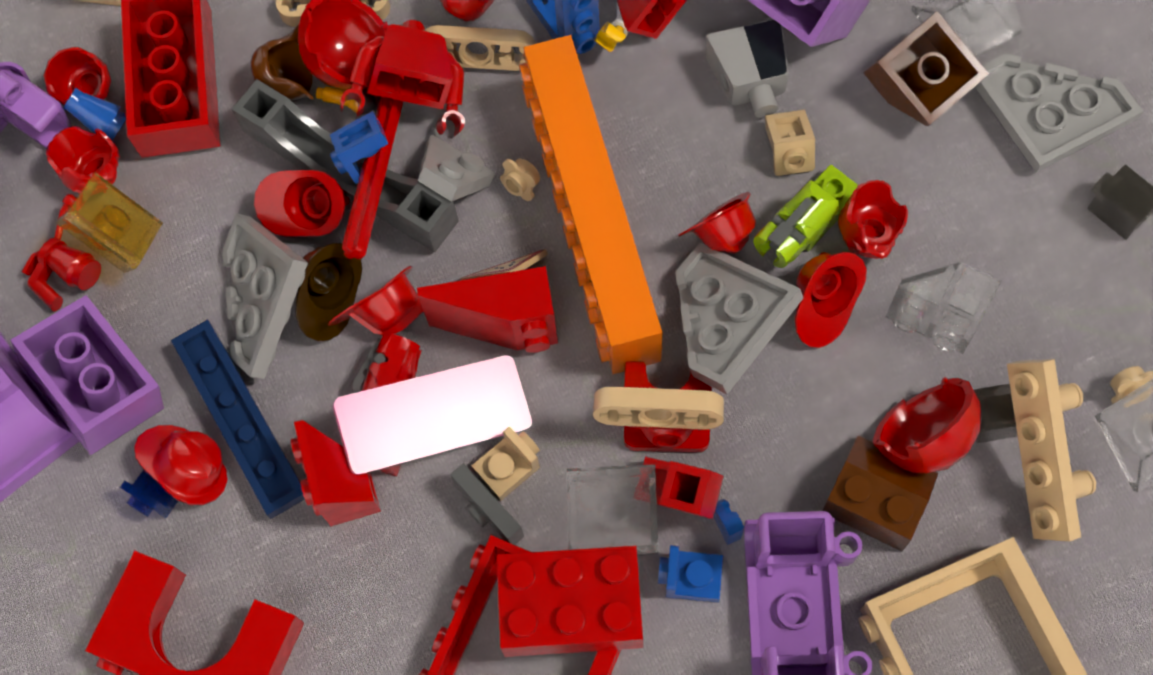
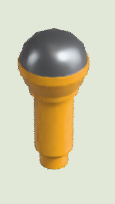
[316,86,375,115]

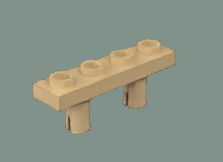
[1007,359,1096,542]

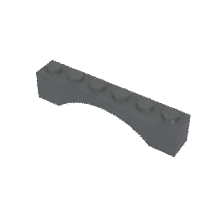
[232,79,459,252]

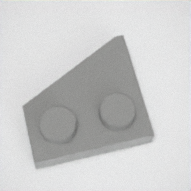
[418,135,495,202]

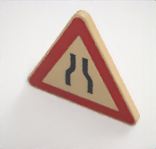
[460,249,548,280]

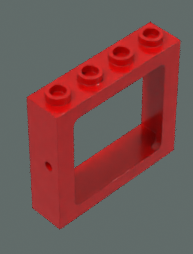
[419,535,621,675]

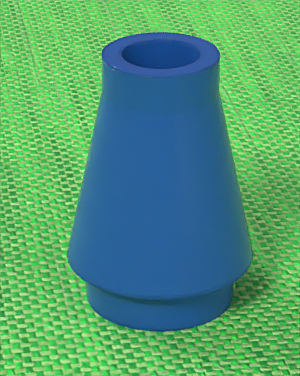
[63,88,126,141]

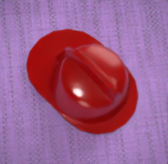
[254,170,350,236]
[678,192,756,254]
[795,252,867,348]
[328,266,423,335]
[134,425,228,505]

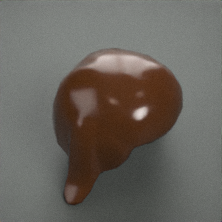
[251,24,314,101]

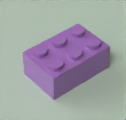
[10,295,164,456]

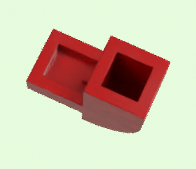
[634,456,724,520]

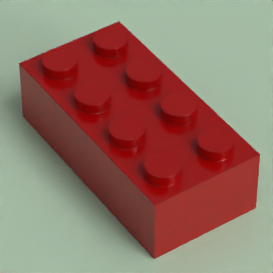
[121,0,221,158]

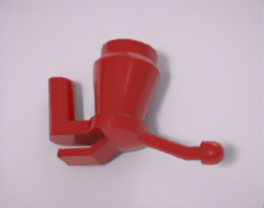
[22,194,102,312]

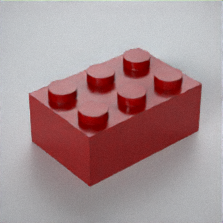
[496,545,643,657]

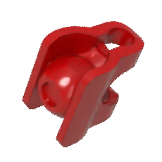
[624,361,712,452]

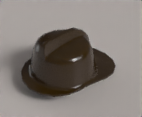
[295,243,363,341]

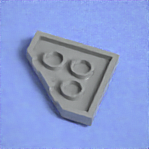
[975,53,1144,173]
[222,214,308,379]
[675,242,803,394]

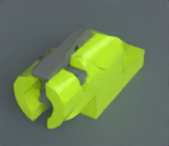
[753,164,858,268]

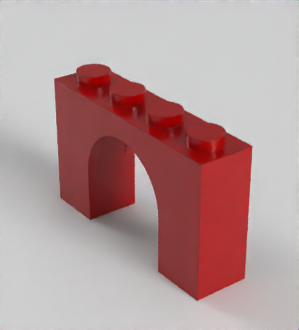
[85,550,304,675]

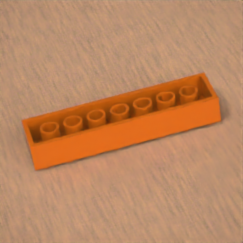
[519,35,662,375]

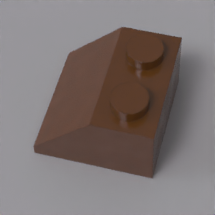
[863,11,989,126]
[822,435,938,552]

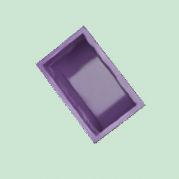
[0,332,79,502]

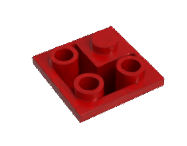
[290,420,381,527]

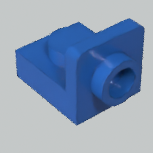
[330,111,389,184]
[658,545,723,603]

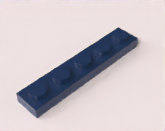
[171,319,305,519]

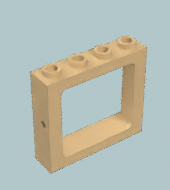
[858,537,1087,675]

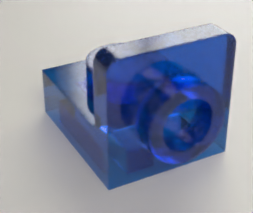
[119,469,178,519]

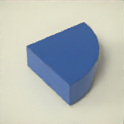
[714,499,744,545]

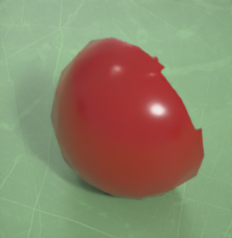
[298,0,388,90]
[872,377,981,474]

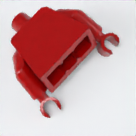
[340,20,465,136]

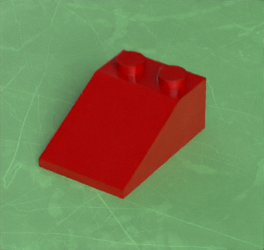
[417,266,558,353]

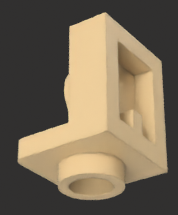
[765,109,815,176]
[471,426,540,501]

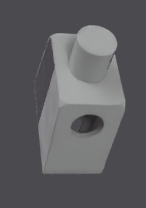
[705,19,788,118]

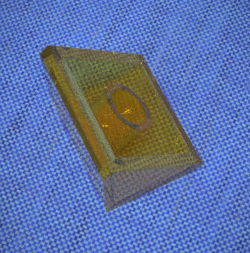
[56,172,163,273]

